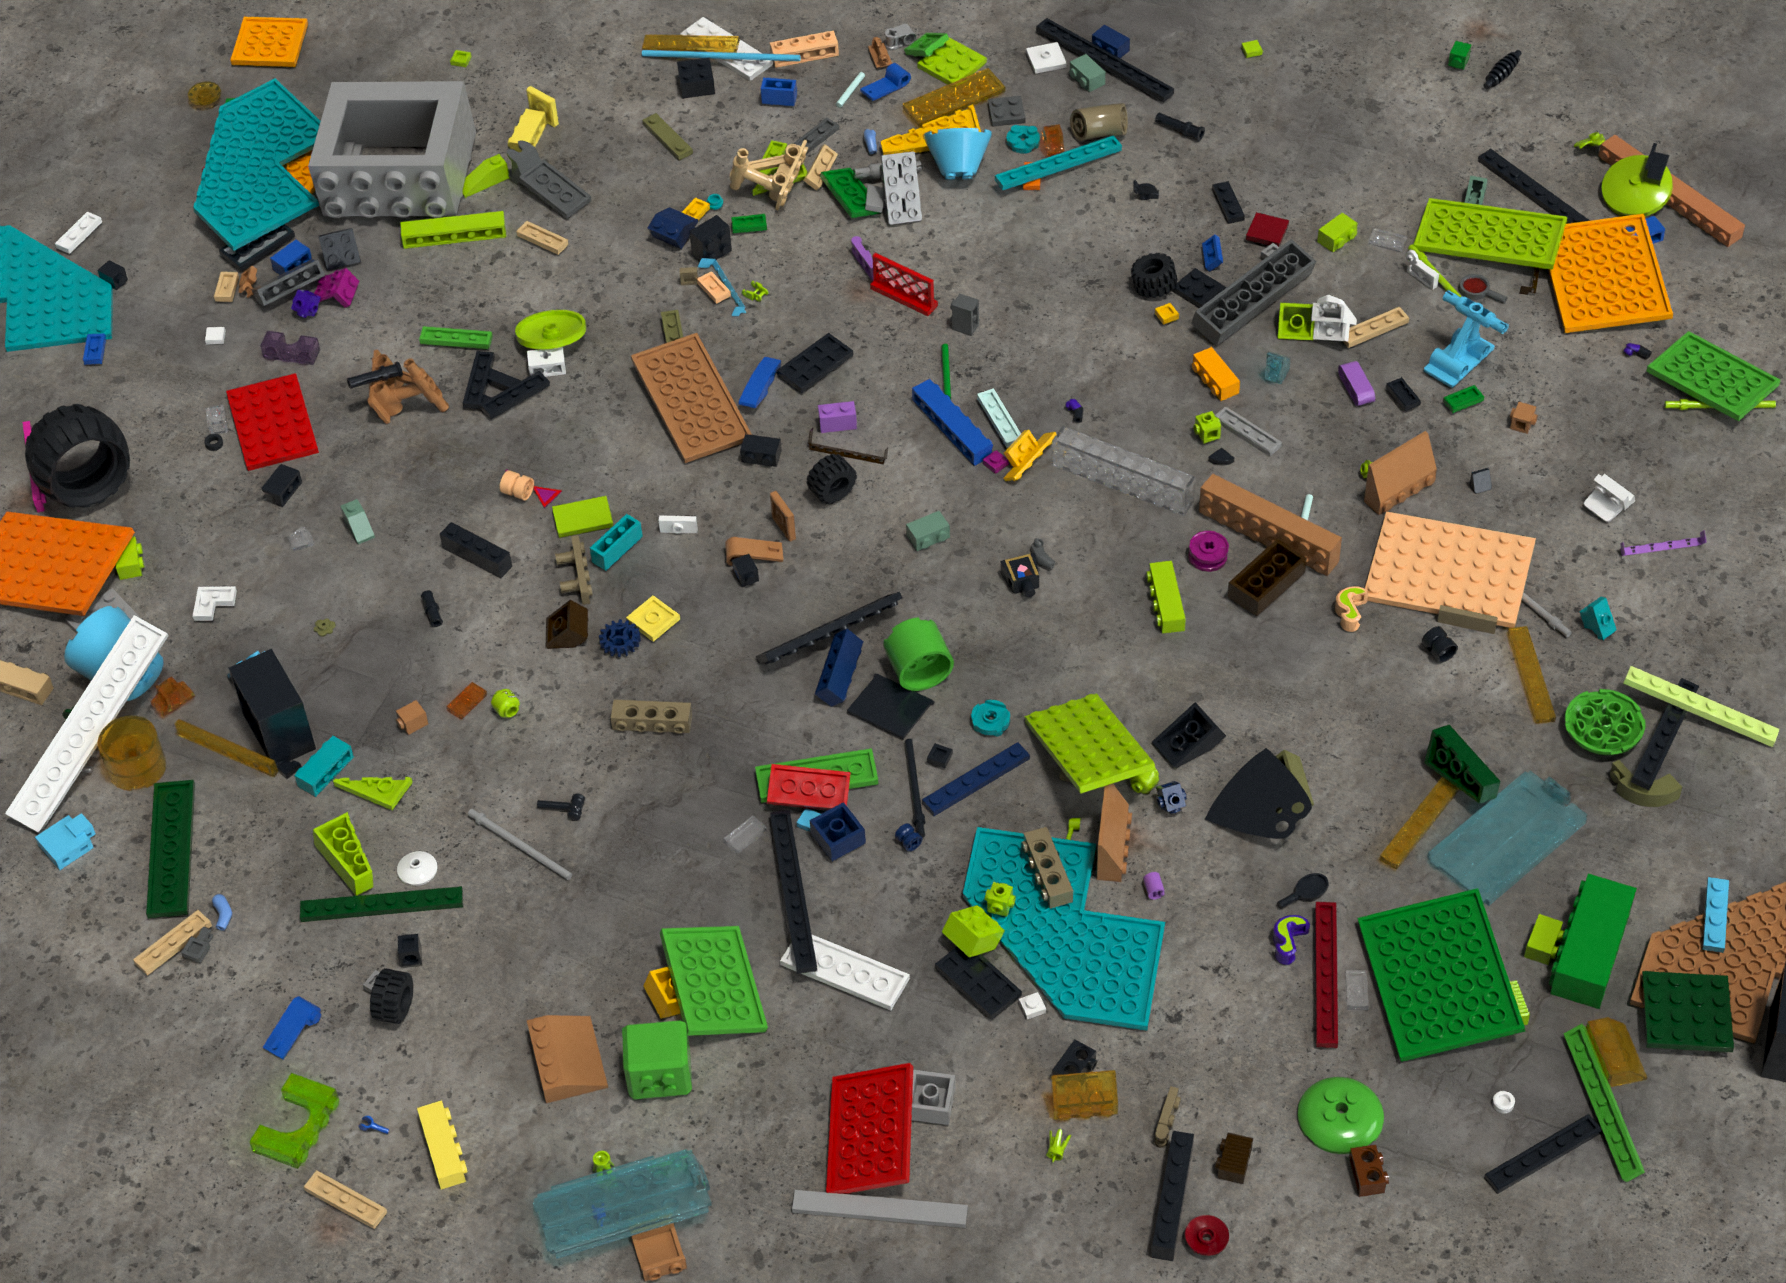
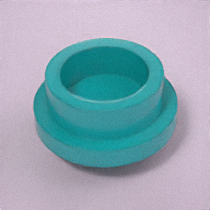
[706,194,723,210]

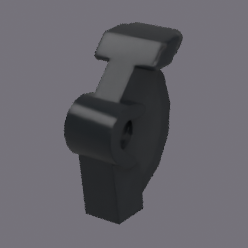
[1133,180,1159,200]

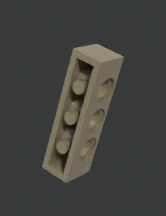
[611,700,692,734]
[1021,827,1073,908]

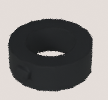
[204,433,223,451]

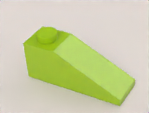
[462,154,509,198]

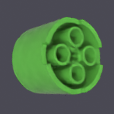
[883,617,954,691]

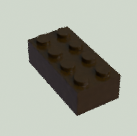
[1227,539,1307,616]

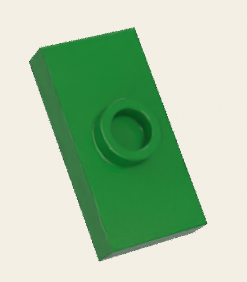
[731,214,767,234]
[1443,385,1484,413]

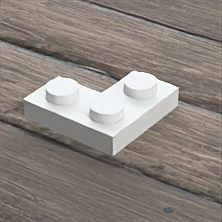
[193,587,237,621]

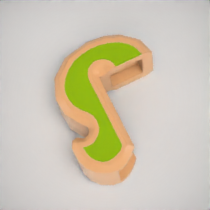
[1335,586,1368,632]

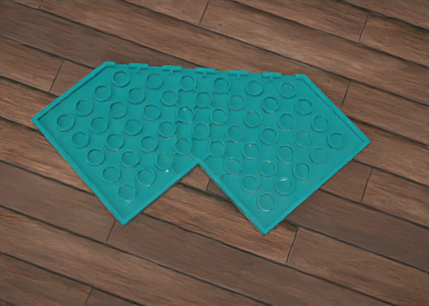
[193,78,321,251]
[0,225,113,352]
[963,827,1165,1031]

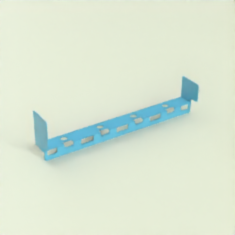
[698,258,746,316]

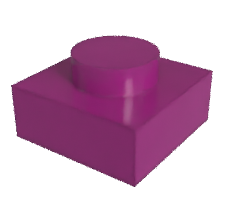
[983,450,1009,474]

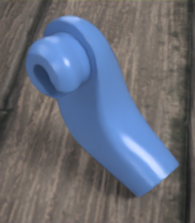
[864,129,877,154]
[212,894,232,931]

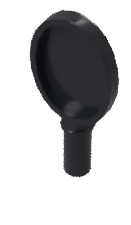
[1277,873,1329,909]

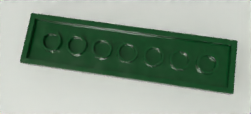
[146,780,195,919]

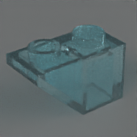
[1265,352,1291,384]

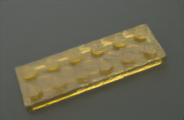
[903,68,1006,128]

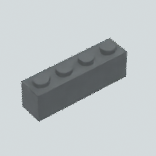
[251,259,325,306]

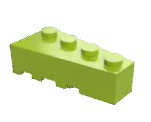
[313,812,373,896]

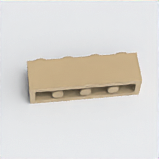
[0,660,54,705]

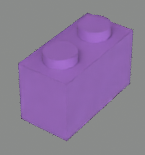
[818,401,857,433]

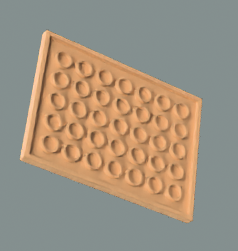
[1365,512,1536,628]

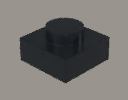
[927,743,953,768]

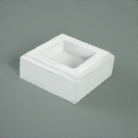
[205,327,226,344]

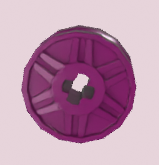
[1188,531,1229,572]

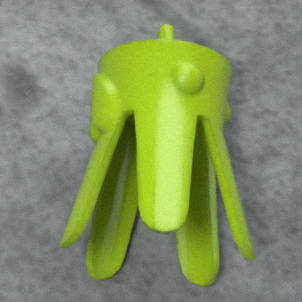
[1046,1129,1071,1162]
[592,1151,614,1180]

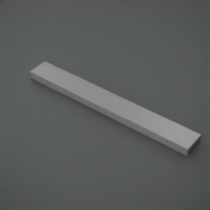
[792,1190,968,1228]

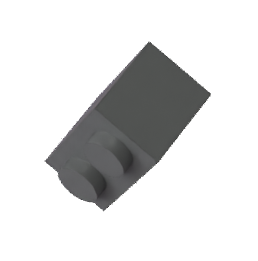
[950,293,979,336]

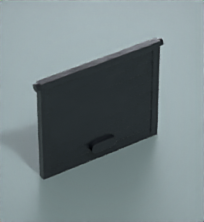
[847,674,935,739]

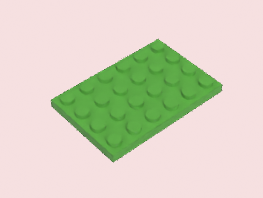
[1646,331,1781,421]
[659,926,768,1036]

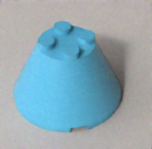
[923,128,992,180]

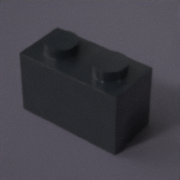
[740,434,782,467]

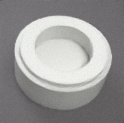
[1492,1091,1515,1114]

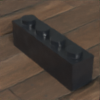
[440,522,513,578]

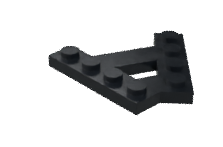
[462,351,550,419]

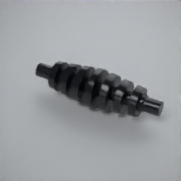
[1483,50,1522,89]

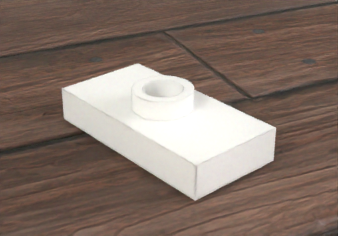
[659,516,698,534]

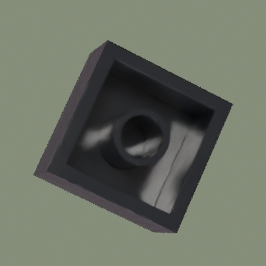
[677,57,715,99]
[689,215,732,262]

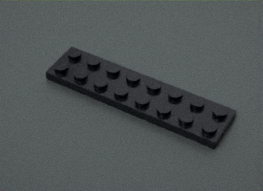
[756,591,903,664]

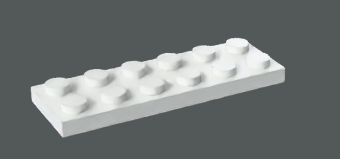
[680,17,773,81]
[780,935,910,1011]

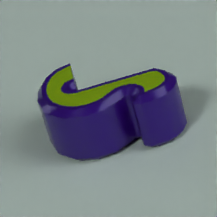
[1273,915,1310,965]

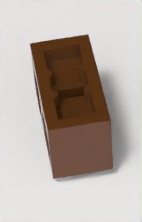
[1349,1145,1389,1197]

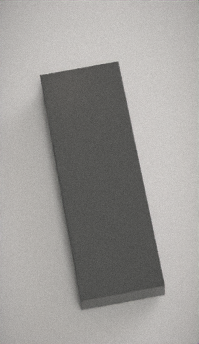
[793,118,839,155]

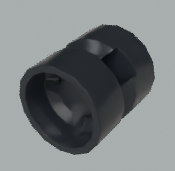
[1422,626,1458,663]

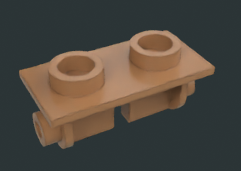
[868,37,892,68]

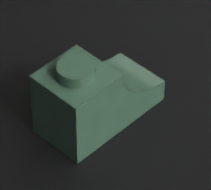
[1465,176,1488,205]

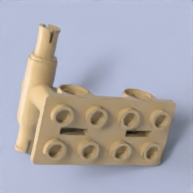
[730,140,808,210]

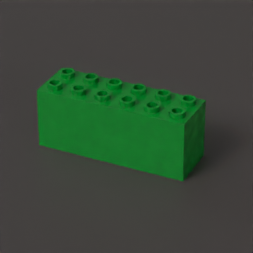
[1548,873,1637,1009]

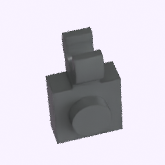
[181,927,214,963]

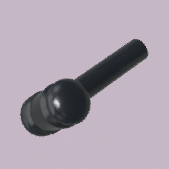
[537,793,585,821]

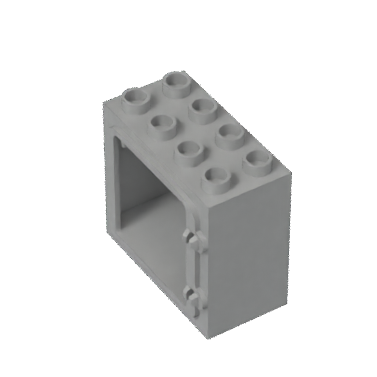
[308,81,476,218]

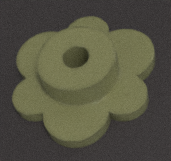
[314,618,336,637]

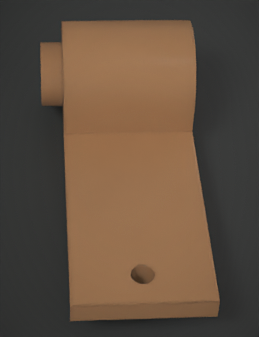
[725,537,783,566]

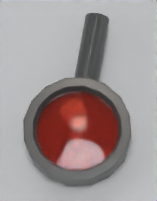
[1459,274,1507,303]

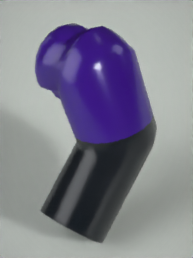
[1623,343,1652,359]
[1065,399,1084,423]

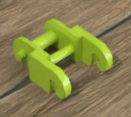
[742,281,768,302]

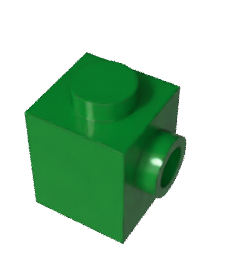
[1448,41,1472,70]

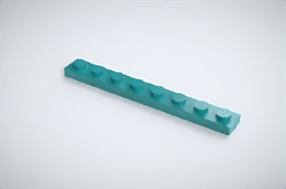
[995,135,1122,190]

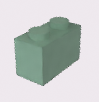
[1069,54,1106,92]
[906,511,950,551]

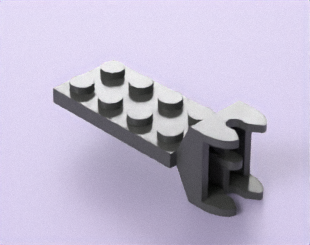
[507,140,591,219]

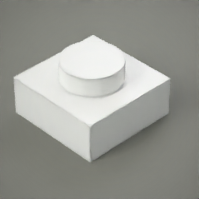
[1019,992,1046,1020]

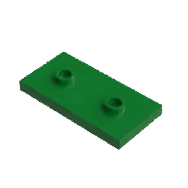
[820,168,881,218]

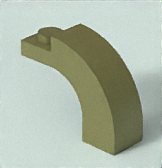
[1610,760,1682,807]

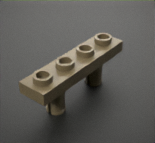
[555,535,593,605]

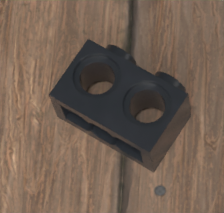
[1052,1039,1098,1093]

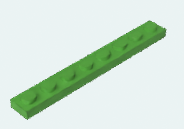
[1564,1024,1645,1182]

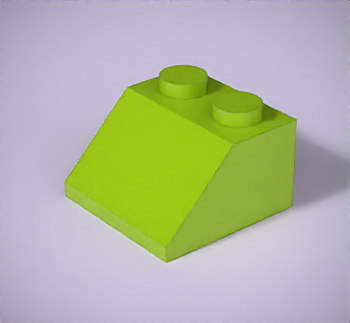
[1278,303,1315,340]

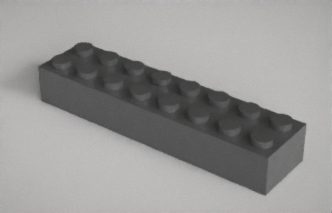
[1191,239,1316,346]

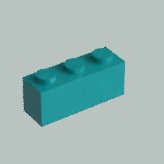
[590,514,643,571]
[294,736,354,797]

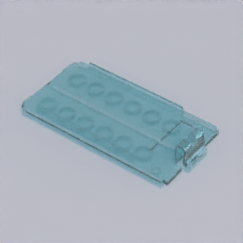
[1428,771,1587,906]
[533,1149,712,1259]

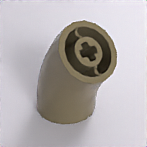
[1070,103,1128,141]

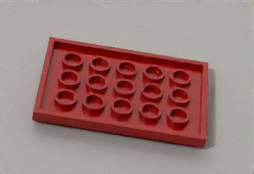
[226,373,319,471]
[826,1063,913,1194]

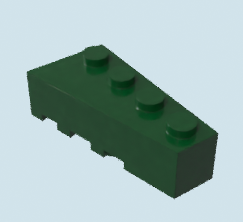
[1424,724,1501,804]

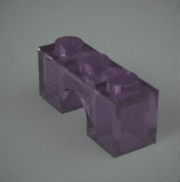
[260,331,320,365]

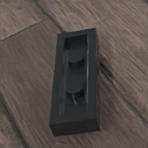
[1212,181,1245,224]

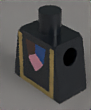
[1000,553,1039,597]

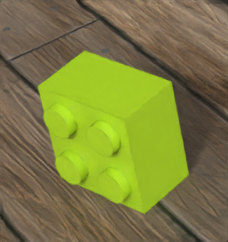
[942,905,1005,957]

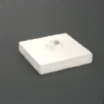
[1026,42,1067,74]

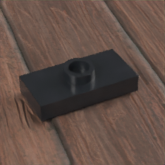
[1386,377,1421,411]

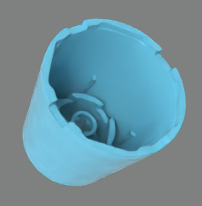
[64,606,164,701]

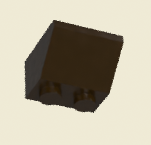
[545,600,589,649]

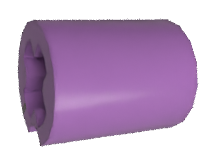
[1143,872,1165,899]

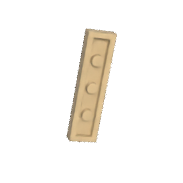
[1343,307,1409,348]
[133,910,212,976]
[304,1170,387,1229]

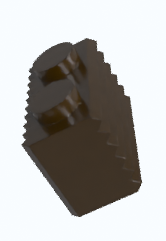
[1215,1132,1253,1184]

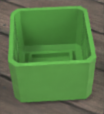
[622,1021,692,1099]

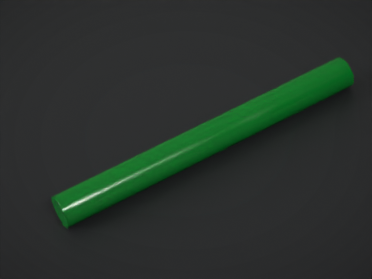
[941,344,951,399]

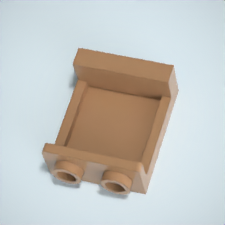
[629,1213,687,1281]

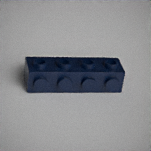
[815,629,864,707]

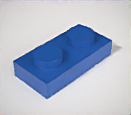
[1202,234,1223,271]
[83,333,106,365]

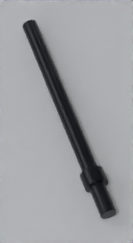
[905,739,926,838]

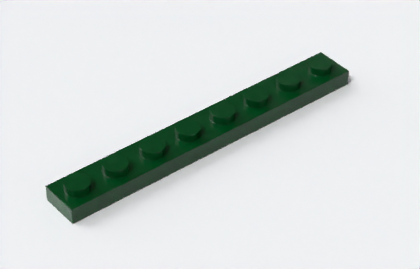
[300,886,463,922]

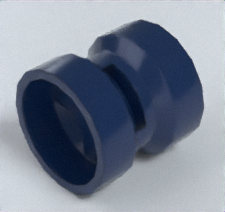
[895,823,923,851]

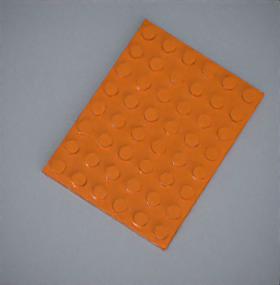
[0,512,135,616]

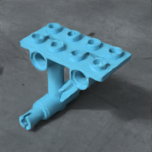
[1424,290,1509,388]

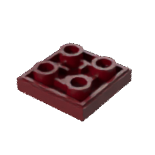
[1246,212,1290,247]

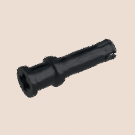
[1155,112,1205,141]
[347,361,403,389]

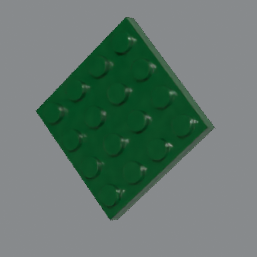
[1641,971,1734,1052]

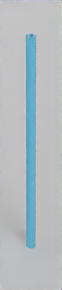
[642,50,801,61]

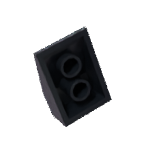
[1152,702,1226,769]

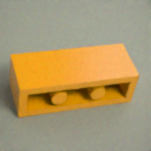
[1192,347,1240,401]

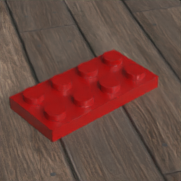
[767,764,851,810]

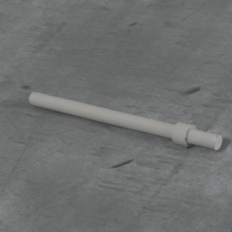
[1522,592,1572,638]

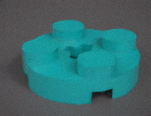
[1006,125,1040,154]
[971,700,1010,737]

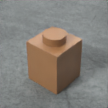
[396,700,428,735]

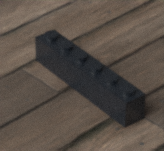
[1151,1131,1194,1261]

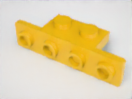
[1003,430,1057,481]

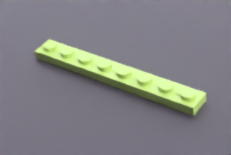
[1623,666,1779,747]

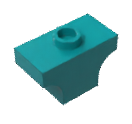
[1579,596,1617,640]

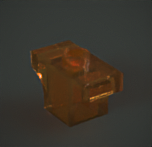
[1041,124,1065,157]
[150,676,195,717]

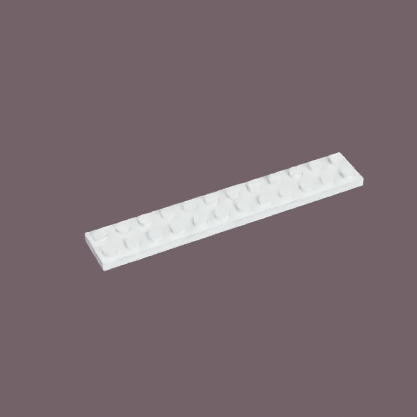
[5,615,169,834]

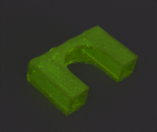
[249,1073,339,1169]

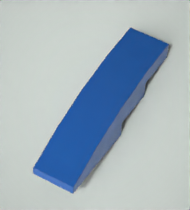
[739,357,781,408]

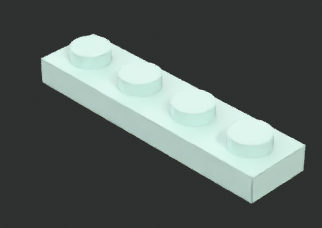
[977,388,1021,448]

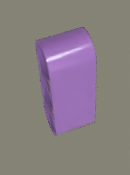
[1338,361,1375,406]

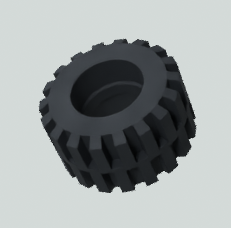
[1131,253,1178,298]
[806,454,857,504]
[370,968,413,1024]

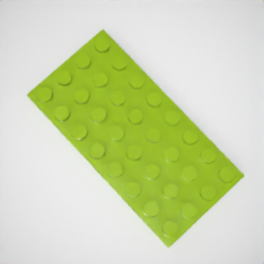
[1413,198,1567,270]
[1024,693,1156,794]

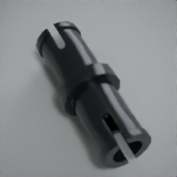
[421,590,443,627]

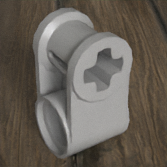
[884,24,917,50]

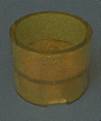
[97,716,166,791]

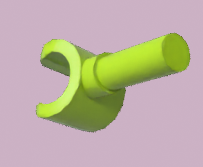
[1066,818,1080,840]

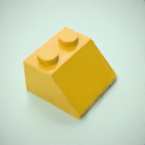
[643,967,681,1019]

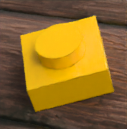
[1155,303,1179,325]

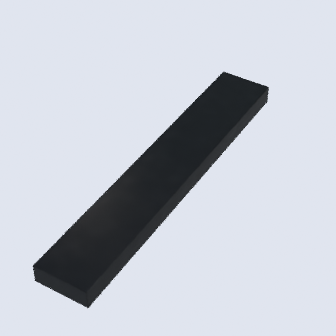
[1484,1114,1602,1194]

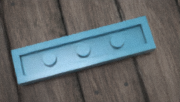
[1702,877,1729,953]

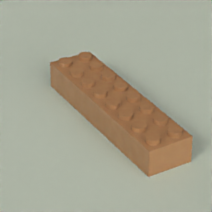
[1199,474,1342,576]

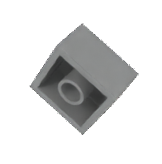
[912,1070,956,1125]

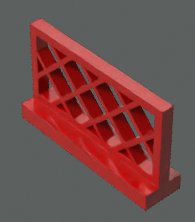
[870,253,938,316]

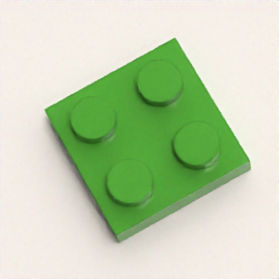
[904,33,949,57]

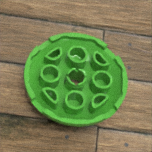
[1565,689,1646,755]
[1297,1077,1384,1154]

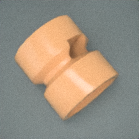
[500,470,534,501]

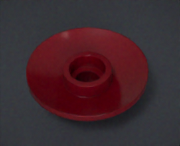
[1185,1215,1229,1256]

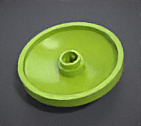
[1602,155,1673,217]
[515,310,586,349]

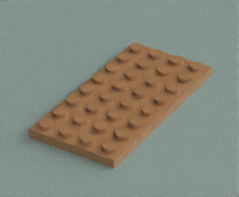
[631,333,752,463]

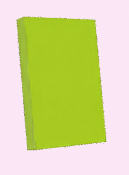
[552,496,613,538]

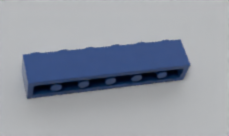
[912,379,993,466]

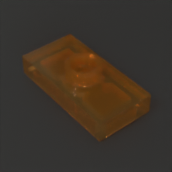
[446,682,487,720]

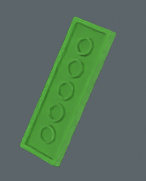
[755,748,879,803]

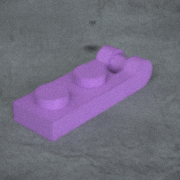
[851,236,874,281]

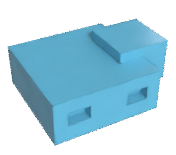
[35,813,96,870]

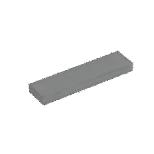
[1215,406,1282,456]

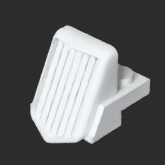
[1311,295,1357,342]
[1584,474,1635,522]

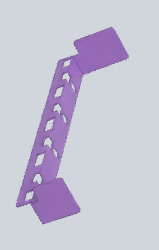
[1620,530,1707,556]

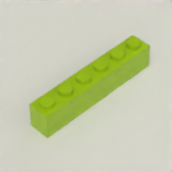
[401,211,507,249]

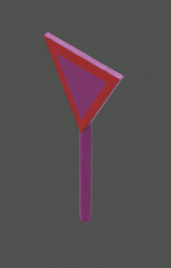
[505,469,562,509]

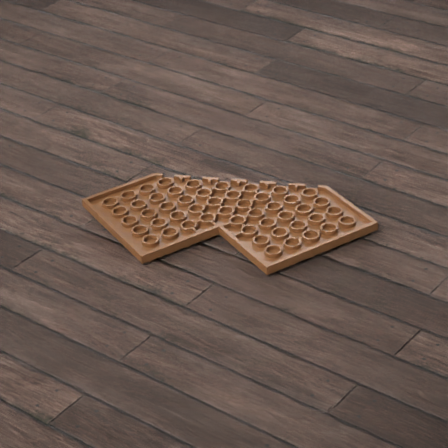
[1630,882,1786,1044]

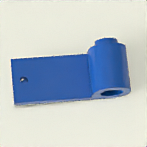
[860,63,911,101]
[262,996,321,1060]

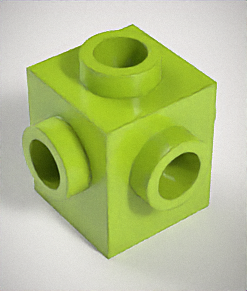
[1193,411,1221,443]
[985,882,1016,917]

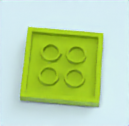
[917,37,987,89]

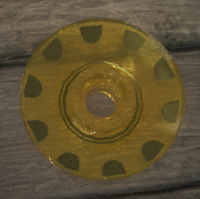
[188,82,221,105]

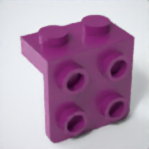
[314,268,360,308]

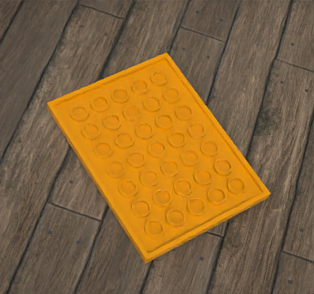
[1548,214,1673,333]

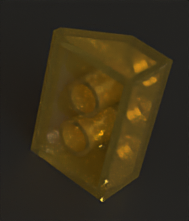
[1586,1017,1647,1087]
[1051,1070,1118,1120]

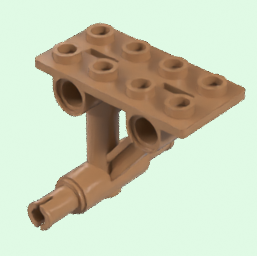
[368,349,449,424]

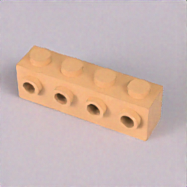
[770,30,839,68]

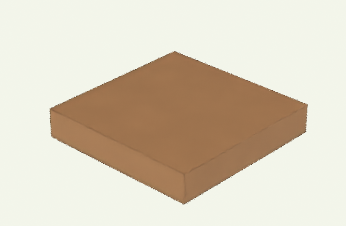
[770,491,796,542]

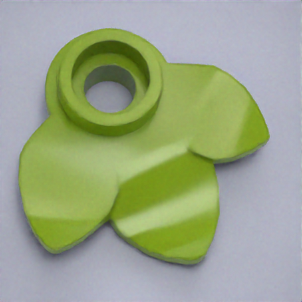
[1574,132,1605,149]

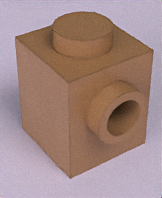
[1510,402,1538,434]

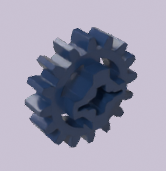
[599,619,641,657]

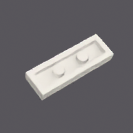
[55,212,102,254]

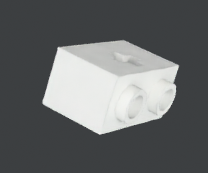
[527,347,566,377]

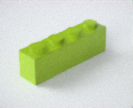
[1146,561,1186,634]

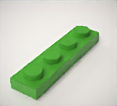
[419,326,493,349]

